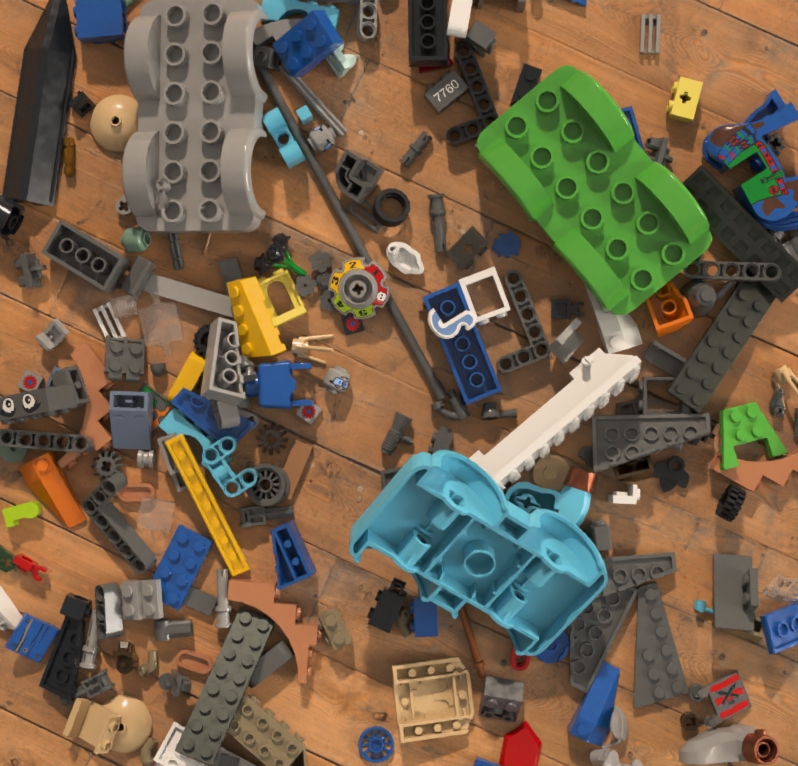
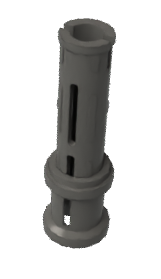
[428,194,447,253]

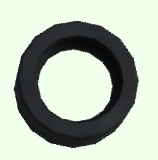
[373,188,410,227]

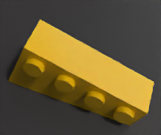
[226,276,287,358]

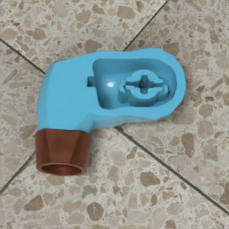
[505,467,598,527]

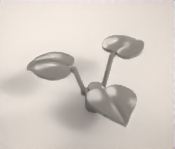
[590,706,643,766]

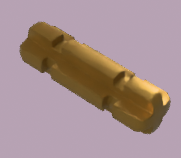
[63,138,75,176]

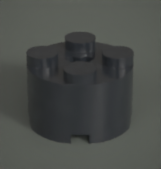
[0,195,25,240]

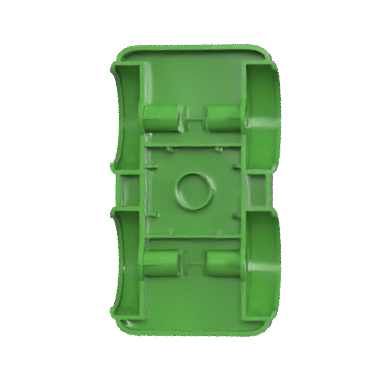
[476,65,712,315]

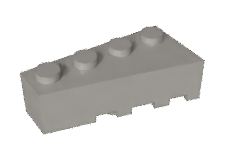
[200,317,246,405]

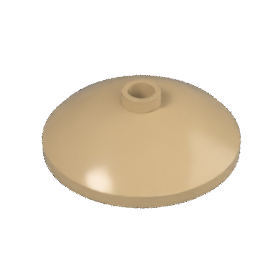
[90,95,138,152]
[102,695,153,753]

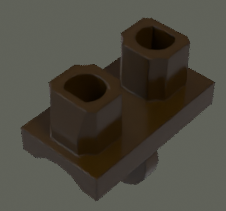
[113,641,138,674]

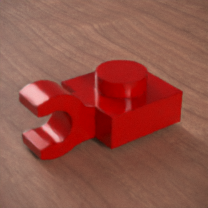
[13,553,48,581]

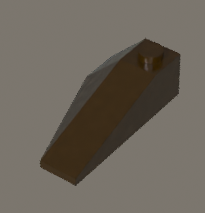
[613,400,654,482]

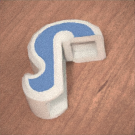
[427,308,476,339]

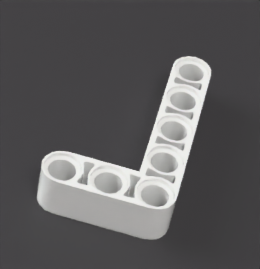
[447,0,472,39]

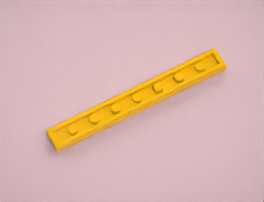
[165,433,250,577]

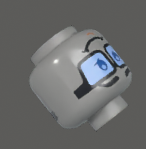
[307,125,337,153]
[323,365,351,395]

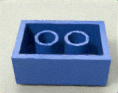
[272,10,344,77]

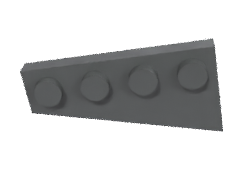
[601,552,677,597]

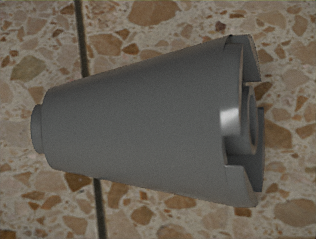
[679,280,717,318]

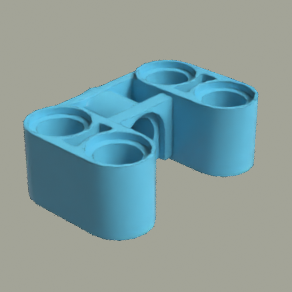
[262,107,306,169]
[202,435,259,497]

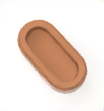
[117,483,156,502]
[176,649,214,675]

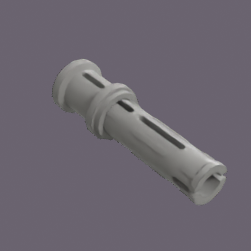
[215,569,232,628]
[79,609,100,669]

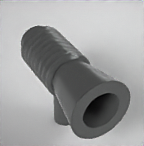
[381,411,414,456]

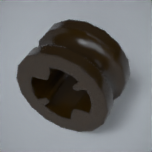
[680,711,699,730]

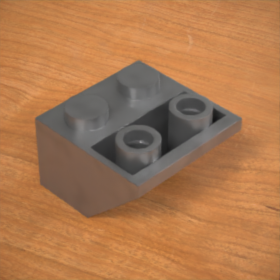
[478,675,524,723]

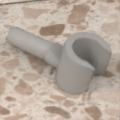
[155,178,171,204]

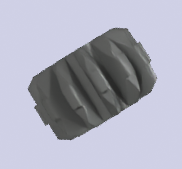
[91,449,125,481]

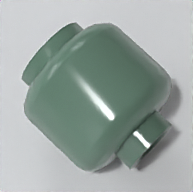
[121,227,151,253]

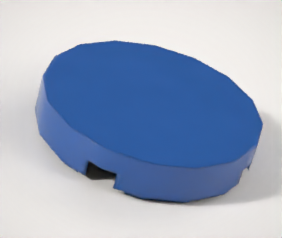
[535,631,570,663]

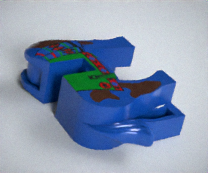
[702,89,798,232]

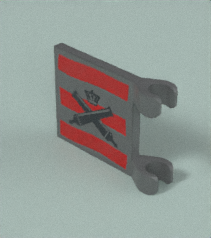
[693,671,752,728]

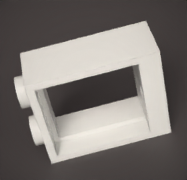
[458,266,511,326]

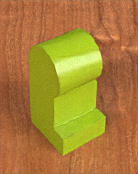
[2,501,42,528]

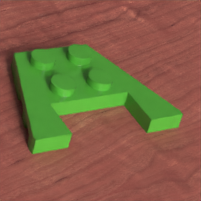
[719,402,787,471]

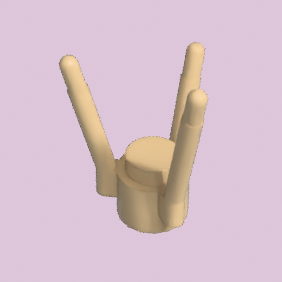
[292,334,334,365]
[771,365,798,409]

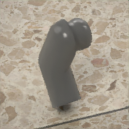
[769,388,785,418]

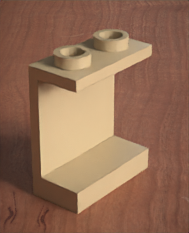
[63,698,122,754]

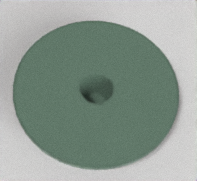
[0,434,28,463]

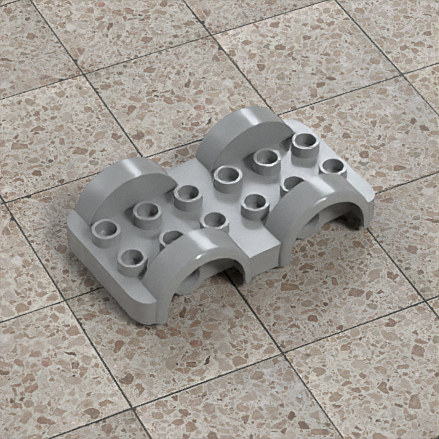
[122,0,269,234]

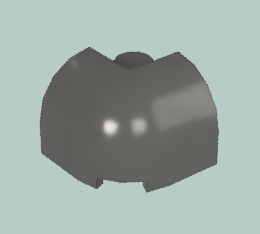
[334,149,385,203]

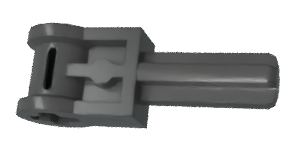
[237,505,294,528]
[60,668,115,706]

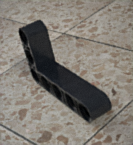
[446,41,498,147]

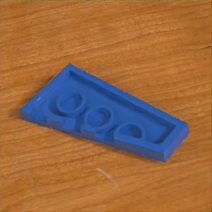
[171,387,255,450]

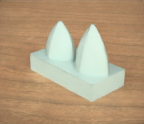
[325,41,358,78]

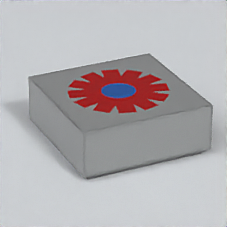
[17,369,44,391]
[296,398,322,425]

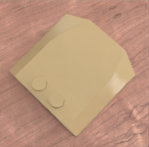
[391,656,474,743]

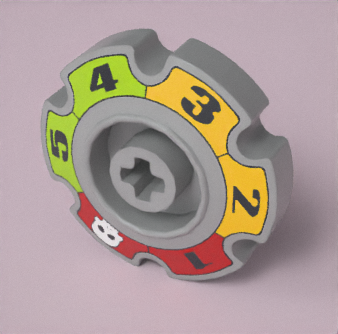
[328,257,391,319]

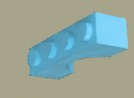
[260,0,340,31]
[158,408,233,471]

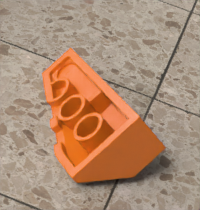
[19,451,87,528]

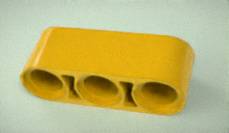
[166,351,205,402]

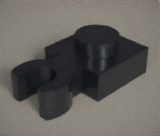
[551,299,584,319]

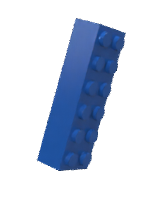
[422,282,502,405]

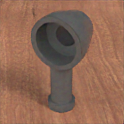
[481,402,517,420]

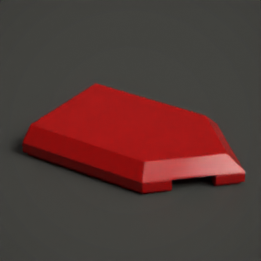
[499,721,542,766]

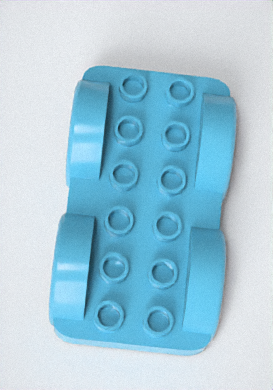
[349,450,608,656]

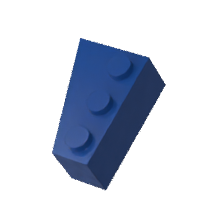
[271,519,317,590]

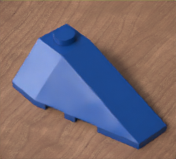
[567,661,620,746]

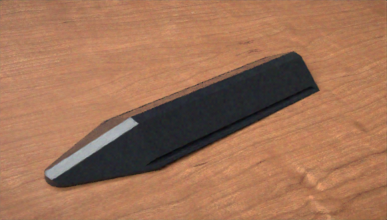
[2,0,77,207]

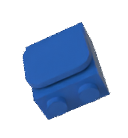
[73,0,128,44]

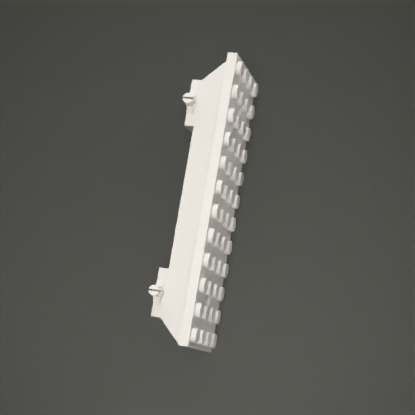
[469,348,641,492]

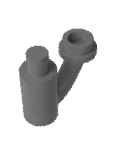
[431,389,470,421]

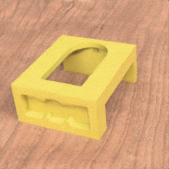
[258,268,308,328]

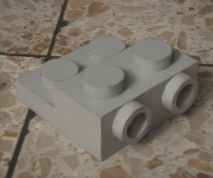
[120,579,164,620]

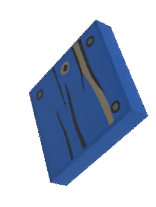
[5,612,60,663]

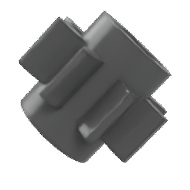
[764,133,786,156]

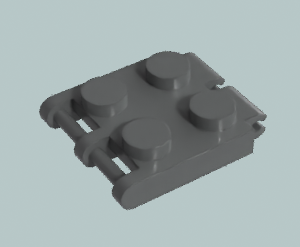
[104,335,145,382]

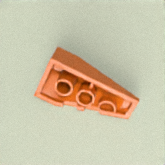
[645,281,694,338]

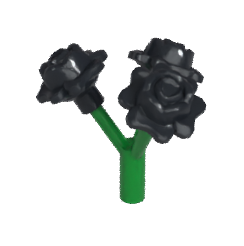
[254,233,307,277]

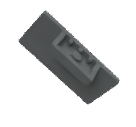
[713,553,759,632]

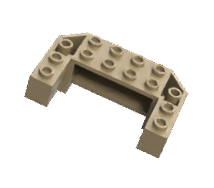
[228,693,307,766]

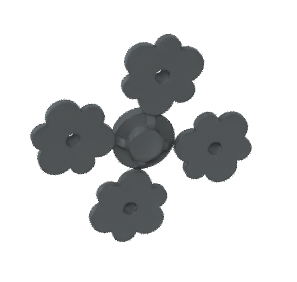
[295,251,342,311]

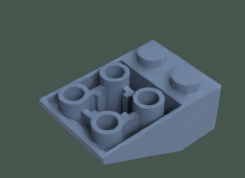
[109,391,154,450]

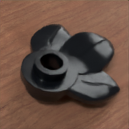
[653,456,689,492]

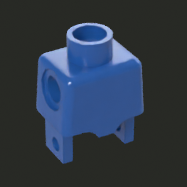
[246,360,313,409]

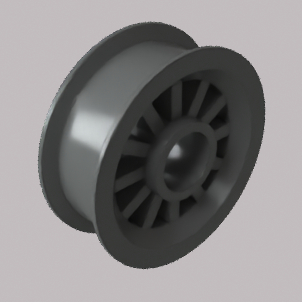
[245,464,290,506]

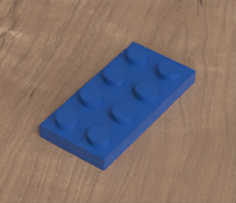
[152,524,214,610]

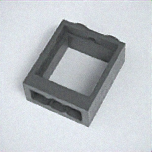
[637,377,690,415]

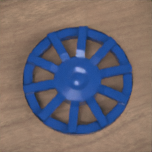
[358,726,394,763]

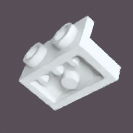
[608,484,640,504]

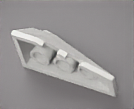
[584,283,643,354]

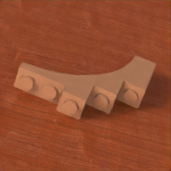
[57,342,116,469]
[709,448,798,492]
[227,578,322,684]

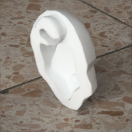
[386,242,424,274]

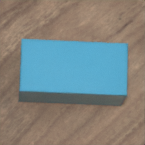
[296,105,314,125]

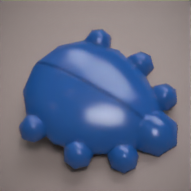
[492,230,521,259]

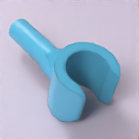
[694,600,714,615]

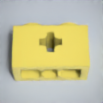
[666,77,703,123]

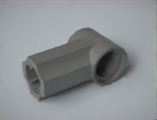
[154,619,193,641]

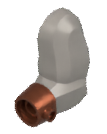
[679,723,779,765]

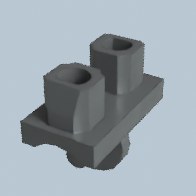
[645,137,673,166]
[14,253,47,288]
[158,669,192,697]

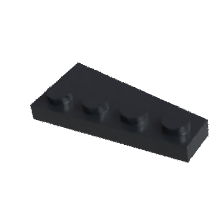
[39,616,86,701]

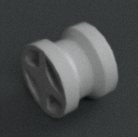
[137,449,156,469]

